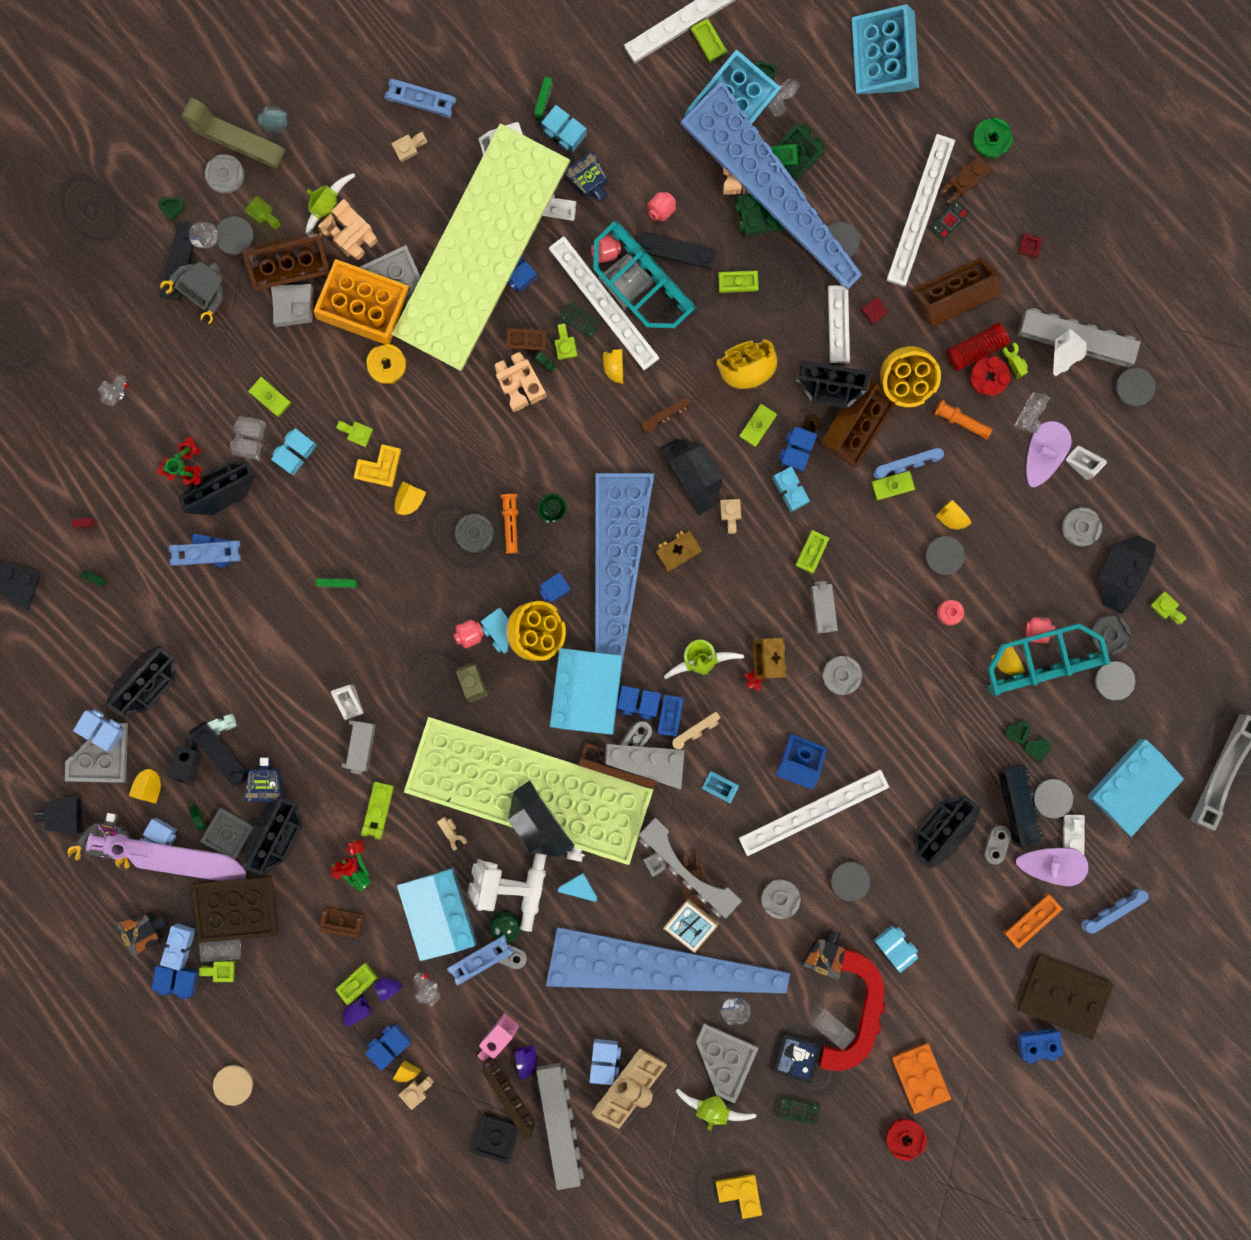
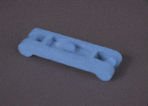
[384,79,456,118]
[873,448,944,480]
[169,541,241,566]
[1081,889,1149,934]
[447,935,514,985]

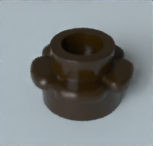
[803,414,822,433]

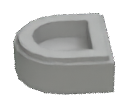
[643,854,666,877]

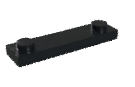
[159,221,199,302]
[638,231,716,270]
[189,721,248,787]

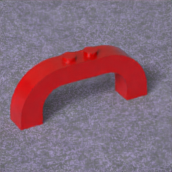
[818,948,886,1071]

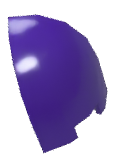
[374,978,403,1002]
[343,994,372,1027]
[514,1045,537,1080]

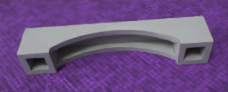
[1190,714,1251,831]
[638,817,742,919]

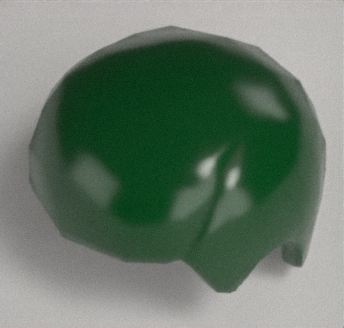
[537,493,567,523]
[490,911,520,943]

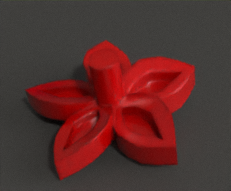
[745,669,765,691]

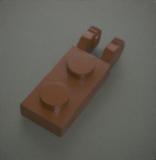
[939,156,992,204]
[641,397,691,433]
[682,854,704,909]

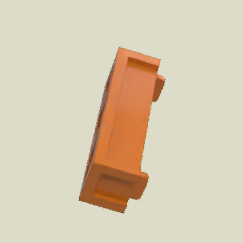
[1002,893,1063,949]

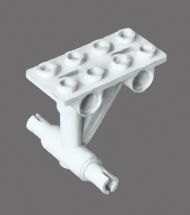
[467,853,546,931]

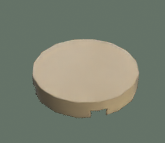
[213,1065,254,1106]

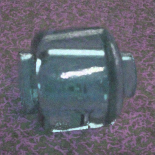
[258,106,287,133]

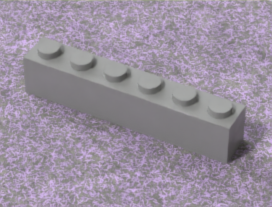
[1017,308,1141,368]
[537,1063,584,1190]

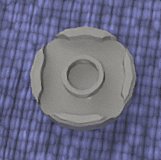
[205,154,245,194]
[1062,507,1102,547]
[822,656,862,695]
[1095,661,1135,700]
[1033,779,1073,818]
[761,879,801,919]

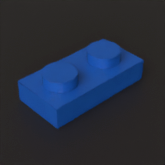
[657,695,683,737]

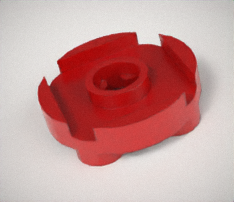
[970,356,1011,396]
[886,1119,927,1161]

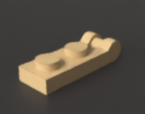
[672,711,720,749]

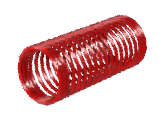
[946,323,1010,371]

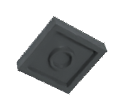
[200,807,255,860]

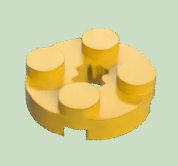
[366,344,406,384]

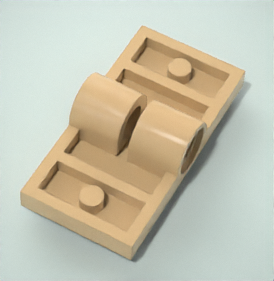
[592,1049,667,1129]

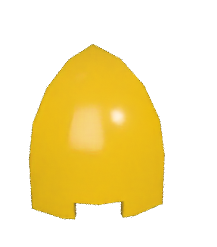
[603,349,623,384]
[394,481,426,515]
[936,500,971,530]
[991,647,1025,675]
[129,769,161,803]
[392,1060,421,1082]

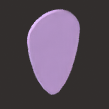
[1026,421,1071,487]
[1016,848,1088,886]

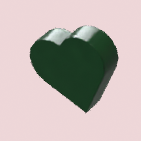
[754,60,778,80]
[158,197,185,222]
[533,352,555,373]
[80,571,106,587]
[1004,721,1031,745]
[1024,739,1051,763]
[189,805,206,831]

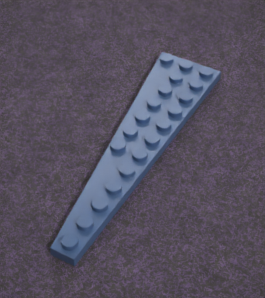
[680,80,862,290]
[595,473,654,670]
[546,927,790,993]

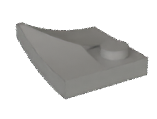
[599,253,654,311]
[271,284,314,327]

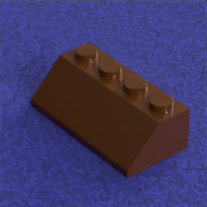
[243,231,330,291]
[912,257,1003,327]
[820,381,895,468]

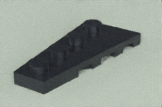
[0,560,41,610]

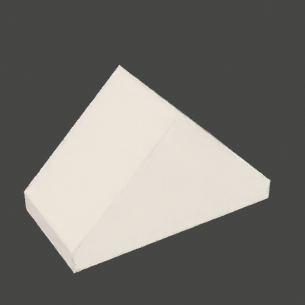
[1065,446,1107,480]
[331,685,363,720]

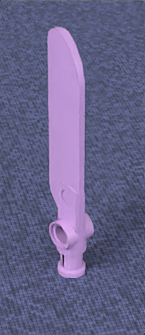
[86,833,246,881]

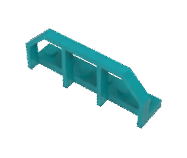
[593,221,697,328]
[987,623,1111,696]

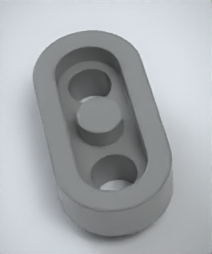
[620,721,652,747]
[984,825,1011,864]
[495,943,527,969]

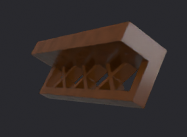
[578,743,656,789]

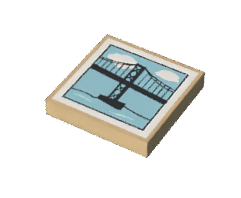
[663,899,719,953]

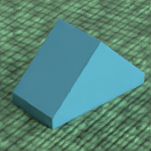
[702,771,739,804]
[558,872,597,902]

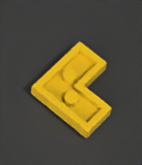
[354,445,401,488]
[716,1174,762,1219]

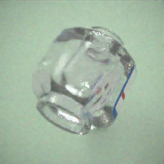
[188,222,218,248]
[721,998,751,1025]

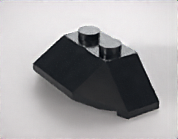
[795,360,872,409]
[659,439,723,515]
[178,461,255,515]
[1097,536,1156,614]
[105,645,175,716]
[508,780,575,857]
[914,795,981,869]
[243,796,302,875]

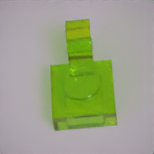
[244,196,281,229]

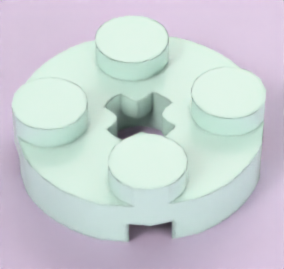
[208,714,237,735]

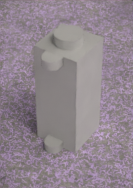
[810,581,838,634]
[341,720,376,774]

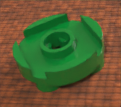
[972,118,1013,159]

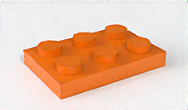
[891,1042,951,1114]

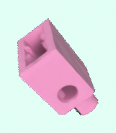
[477,1013,519,1061]

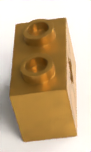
[656,530,702,572]
[753,638,786,679]

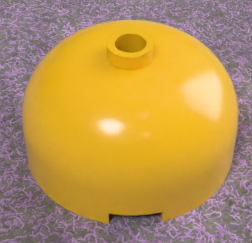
[717,339,777,389]
[880,346,941,407]
[506,601,566,661]

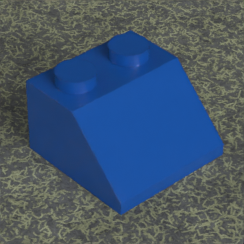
[776,734,827,790]

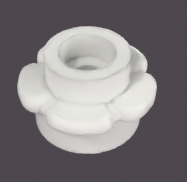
[566,848,585,862]

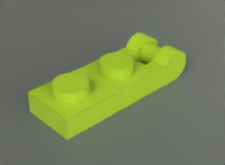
[361,781,394,840]

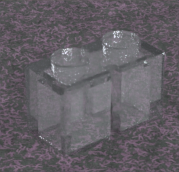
[230,416,266,461]

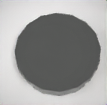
[215,216,255,256]
[828,222,860,259]
[1115,367,1156,407]
[455,514,494,553]
[925,536,965,575]
[1090,616,1131,655]
[831,862,870,901]

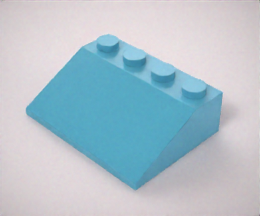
[852,4,919,94]
[685,49,781,124]
[550,648,623,735]
[1087,739,1184,837]
[397,867,477,961]

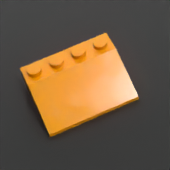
[314,259,409,344]

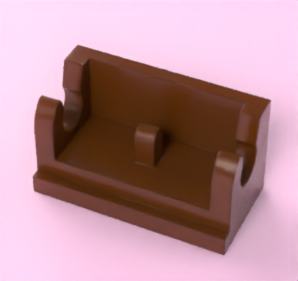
[506,328,547,350]
[318,907,364,938]

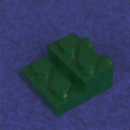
[776,123,827,180]
[734,194,783,238]

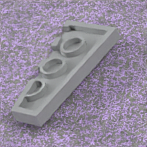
[605,744,685,789]

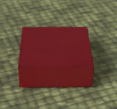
[1018,234,1043,258]
[861,297,889,325]
[72,517,98,529]

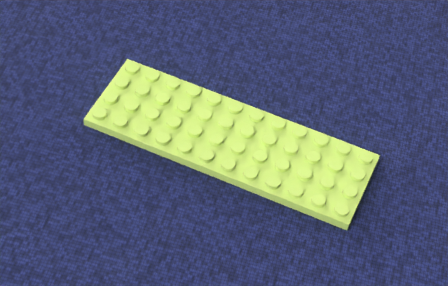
[392,123,570,371]
[404,717,653,865]

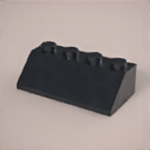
[997,764,1043,849]

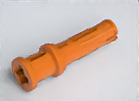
[934,399,993,440]
[500,494,519,554]

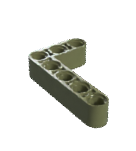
[181,98,285,168]

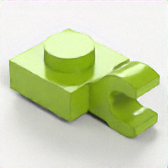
[555,324,577,361]
[1002,343,1028,379]
[336,421,373,448]
[1150,591,1186,625]
[199,961,235,982]

